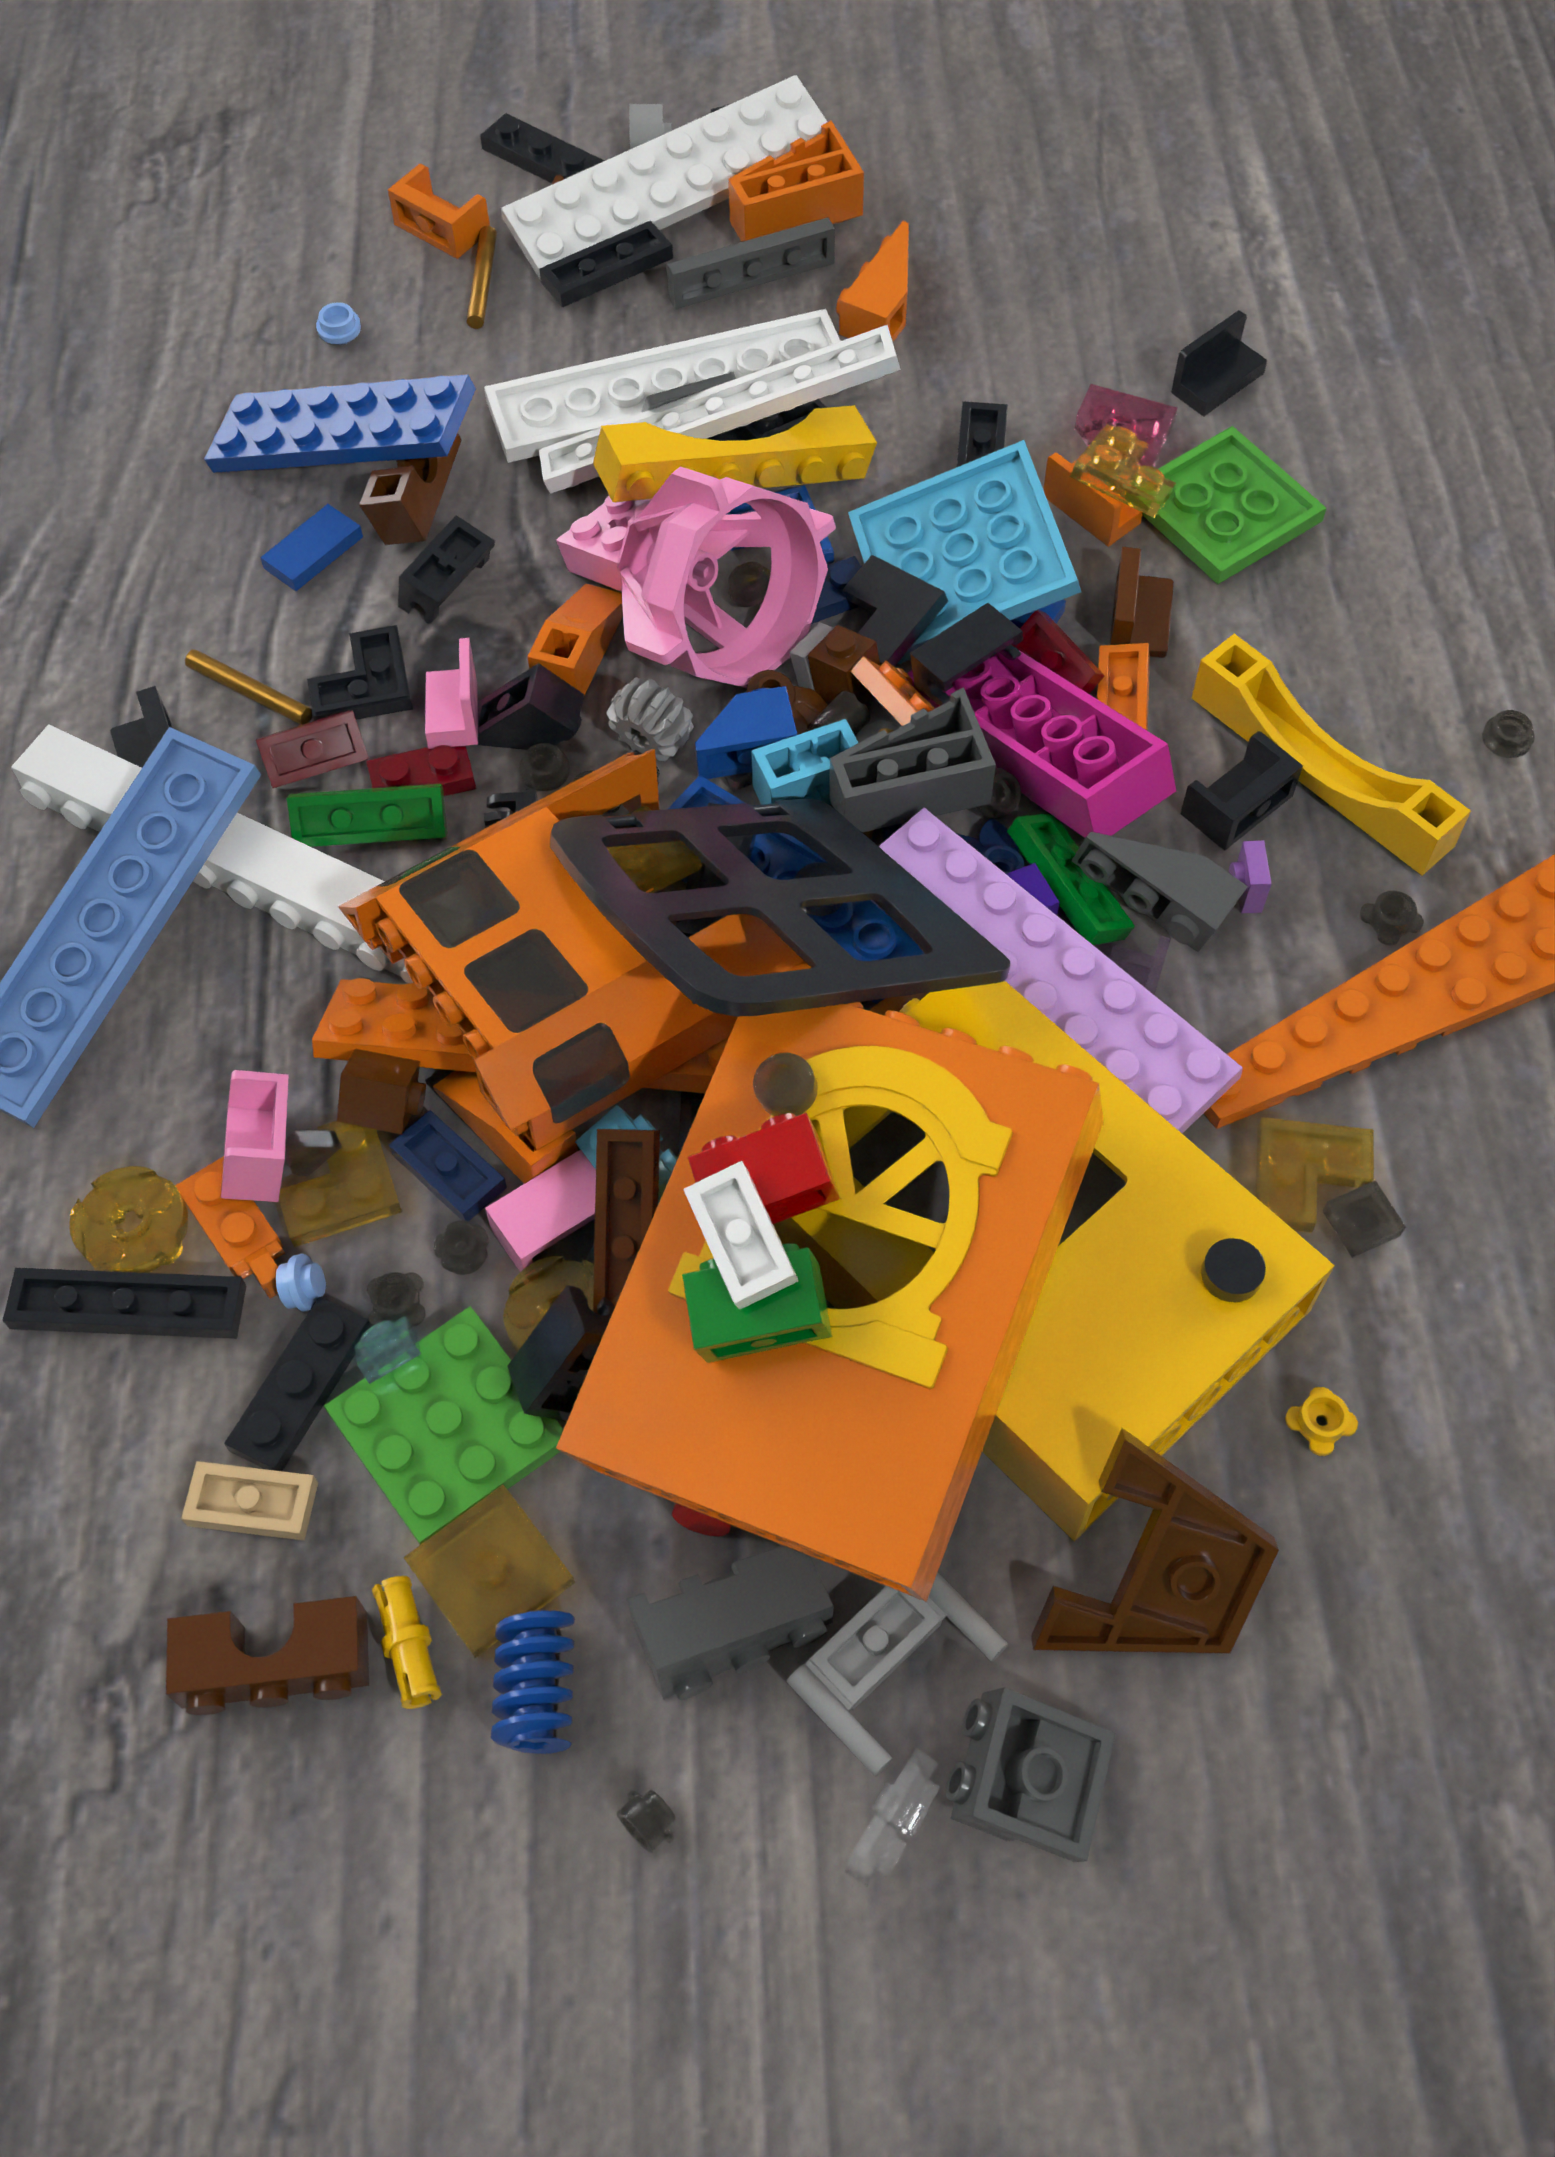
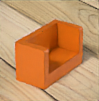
[388,163,490,259]

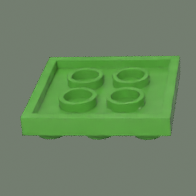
[1126,426,1327,584]
[324,1306,564,1549]

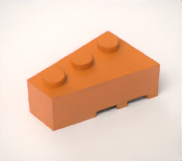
[728,120,864,242]

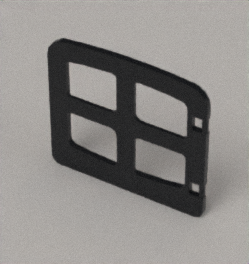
[550,799,1010,1017]

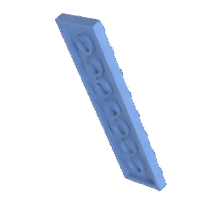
[0,727,261,1128]

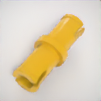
[372,1576,442,1709]

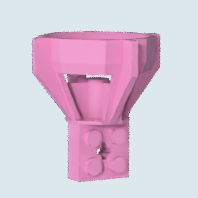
[556,467,836,688]

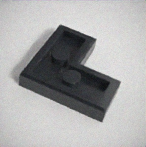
[843,555,948,667]
[307,625,413,721]

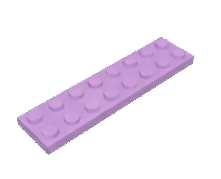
[871,808,1243,1133]

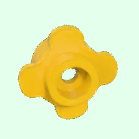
[1285,1387,1358,1456]

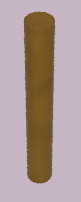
[467,226,497,329]
[185,649,313,725]

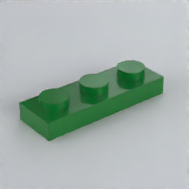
[286,784,448,847]
[1007,813,1135,945]

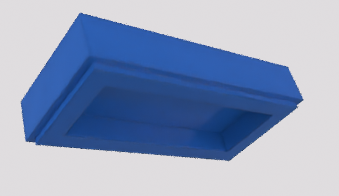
[260,504,363,591]

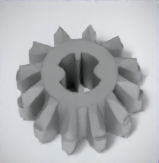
[606,677,694,762]

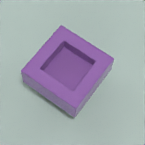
[1229,841,1272,913]

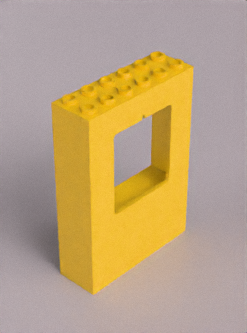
[773,981,1335,1542]

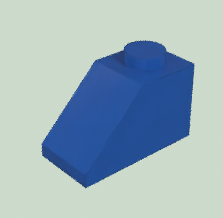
[695,686,797,779]

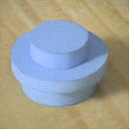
[316,303,361,345]
[276,1254,326,1312]

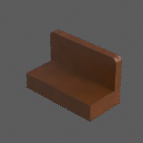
[1110,547,1174,658]

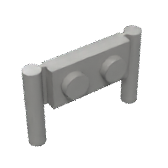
[787,1572,1009,1777]

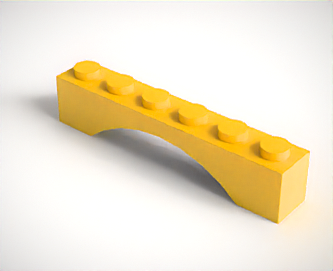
[593,405,877,502]
[1191,634,1471,876]

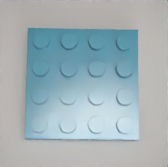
[848,440,1082,664]

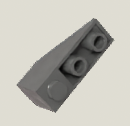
[1071,832,1248,952]

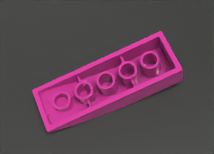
[907,650,1176,838]

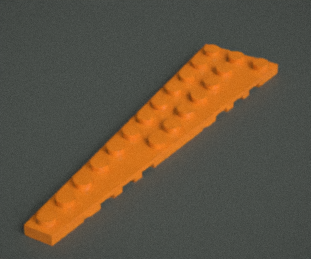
[1203,854,1555,1129]

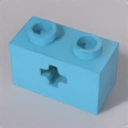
[751,719,858,805]

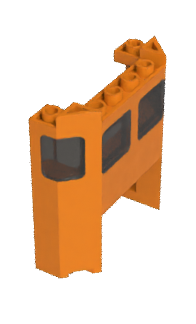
[338,749,811,1150]

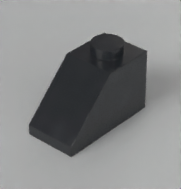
[477,663,584,752]

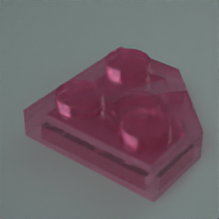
[1075,384,1177,481]

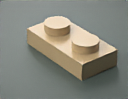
[181,1461,318,1541]

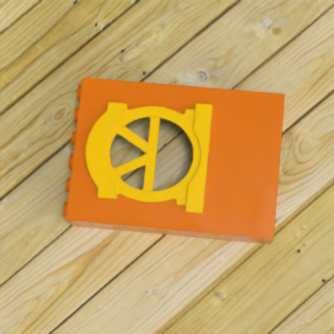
[556,1002,1104,1602]

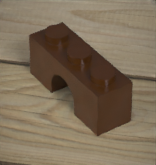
[359,433,462,545]
[166,1596,369,1715]

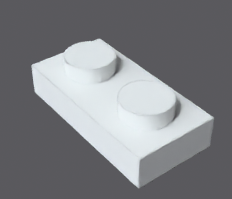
[683,1161,799,1310]

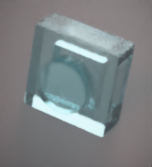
[355,1316,421,1384]

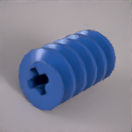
[491,1610,575,1754]

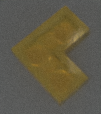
[1070,424,1176,518]
[1256,1117,1374,1233]
[279,1121,402,1247]

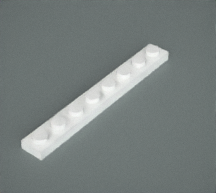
[539,325,901,494]

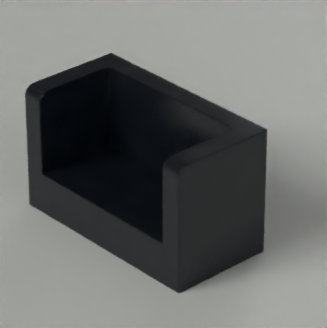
[1180,731,1303,851]

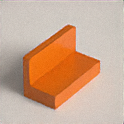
[1043,452,1143,547]

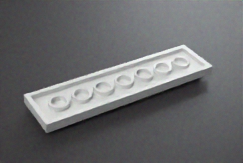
[501,75,827,279]
[484,309,840,463]

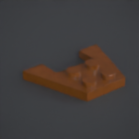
[1031,1428,1279,1653]

